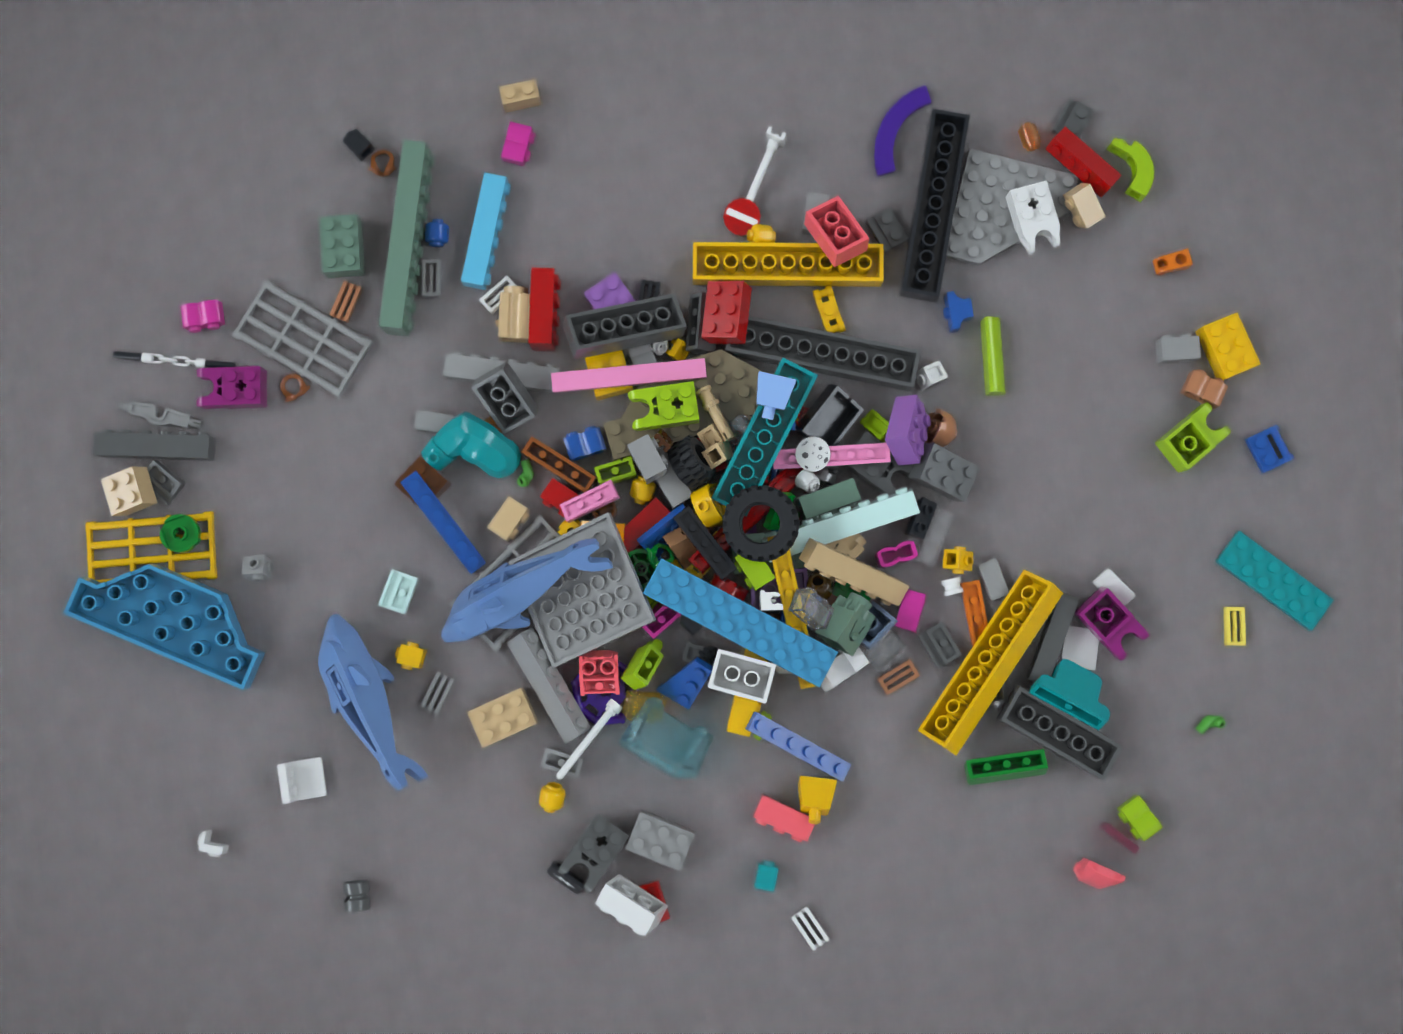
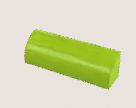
[980,316,1006,396]

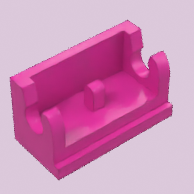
[894,589,927,633]

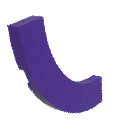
[874,85,931,177]

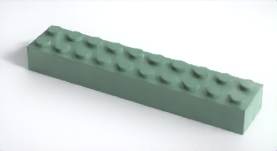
[379,140,435,337]

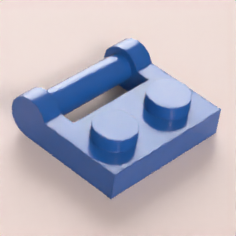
[1245,424,1295,474]

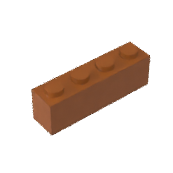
[521,436,598,493]

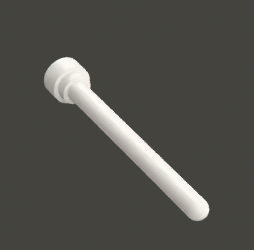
[556,699,623,779]

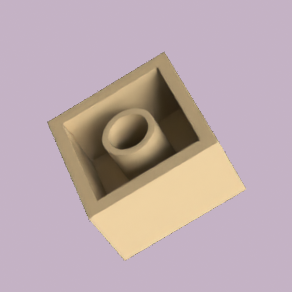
[101,466,157,516]

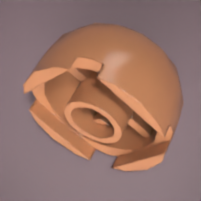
[925,408,958,447]

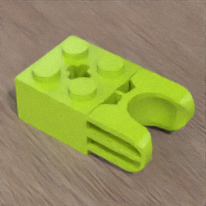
[628,381,699,431]
[1155,402,1231,473]

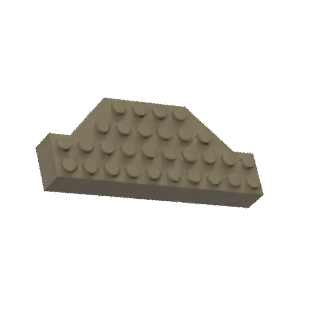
[603,350,762,461]

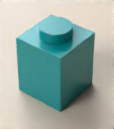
[754,860,779,892]

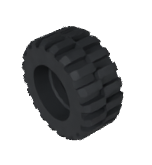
[722,485,800,562]

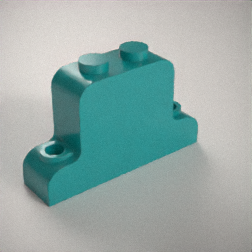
[1029,659,1110,730]

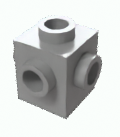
[241,553,275,583]

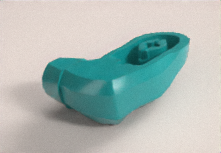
[421,411,521,478]

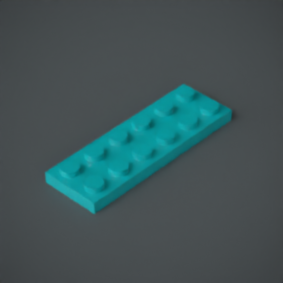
[1215,531,1334,631]

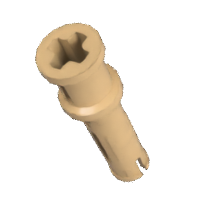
[696,385,736,443]

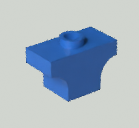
[943,291,974,333]

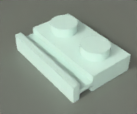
[378,569,419,615]

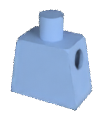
[756,371,796,420]

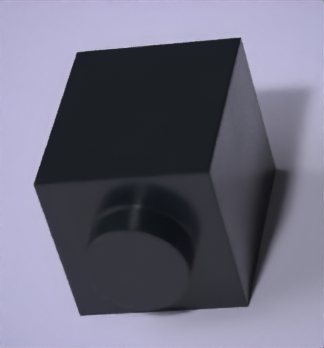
[342,128,375,162]

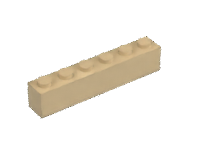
[799,538,909,606]

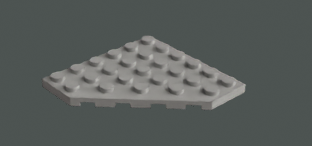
[946,148,1078,266]

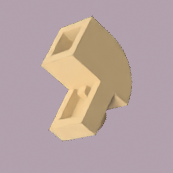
[697,423,732,469]

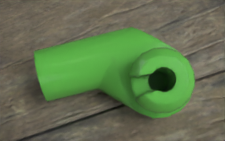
[517,459,534,487]
[1195,715,1226,735]

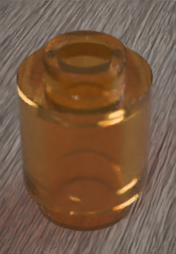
[1018,122,1041,152]

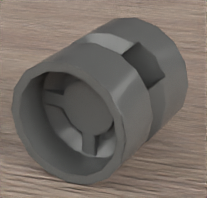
[343,880,371,912]

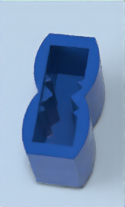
[563,426,607,462]

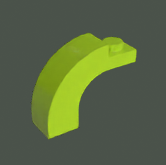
[1106,137,1154,202]

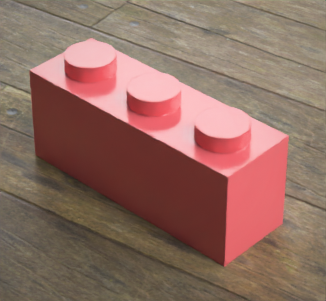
[753,794,815,843]

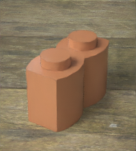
[1180,369,1228,409]

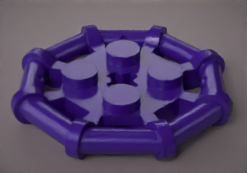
[570,660,641,725]

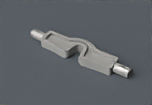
[117,401,203,429]

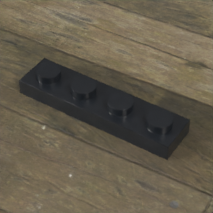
[673,506,737,580]

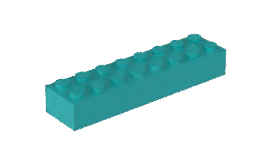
[711,358,818,517]

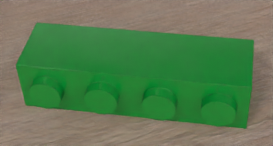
[964,749,1048,786]

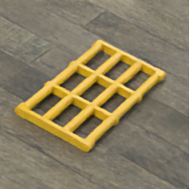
[85,511,217,583]

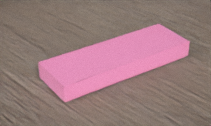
[560,480,620,523]

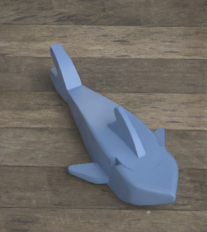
[441,539,613,643]
[318,614,429,791]

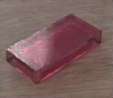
[1099,822,1139,854]

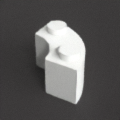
[821,647,870,692]

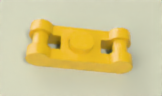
[812,285,846,333]

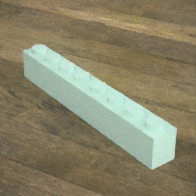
[762,487,920,563]

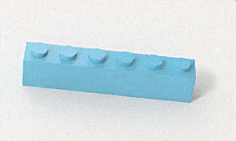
[461,172,511,290]

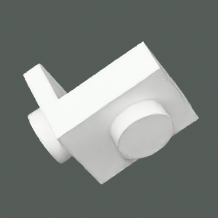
[197,829,229,857]

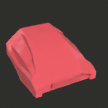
[579,650,620,696]
[1073,857,1126,889]

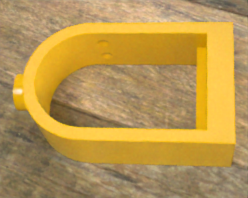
[690,483,726,528]

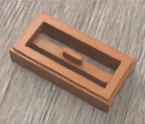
[329,280,363,323]
[877,659,920,695]

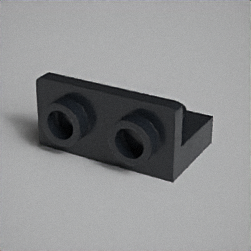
[905,497,938,540]

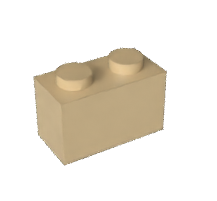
[499,79,542,113]
[1063,183,1106,229]
[487,496,530,542]

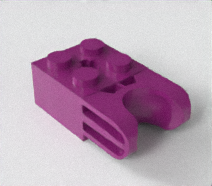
[196,366,267,409]
[1074,586,1149,661]

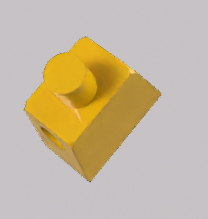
[798,775,837,824]

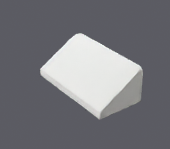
[1092,568,1136,606]

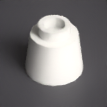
[795,469,820,493]

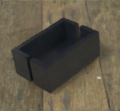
[795,384,864,446]

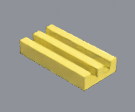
[1223,607,1246,646]

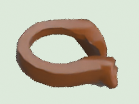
[368,150,397,177]
[280,374,310,402]

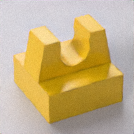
[665,338,690,361]

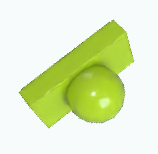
[859,409,889,442]

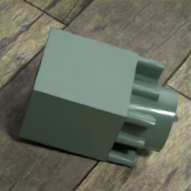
[815,592,876,656]

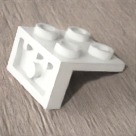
[277,757,327,804]

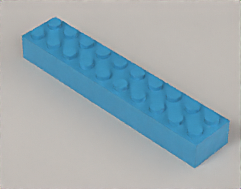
[643,558,838,687]

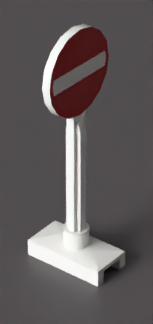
[723,126,787,236]

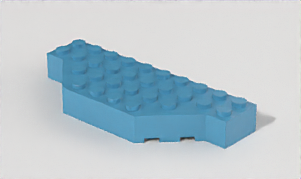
[63,564,265,690]

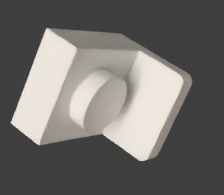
[916,360,948,391]

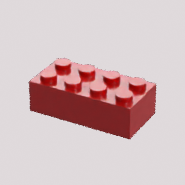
[528,267,561,352]

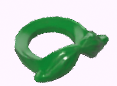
[646,543,674,569]

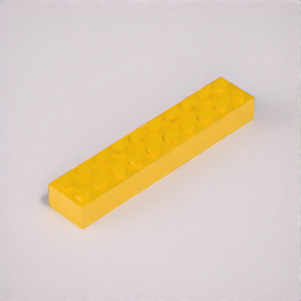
[693,242,884,287]
[918,569,1063,756]

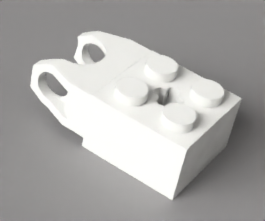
[1005,180,1061,255]

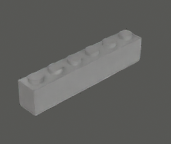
[443,351,561,394]
[507,628,591,744]

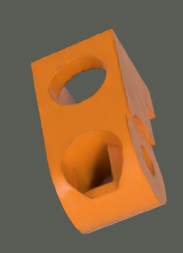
[1152,248,1193,276]

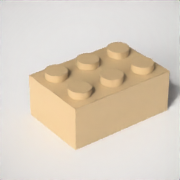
[467,687,539,748]

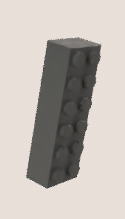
[563,293,687,360]
[997,686,1123,781]

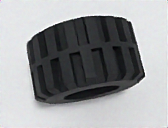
[668,435,716,489]

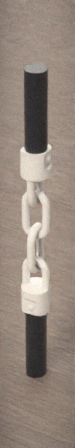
[113,351,236,368]

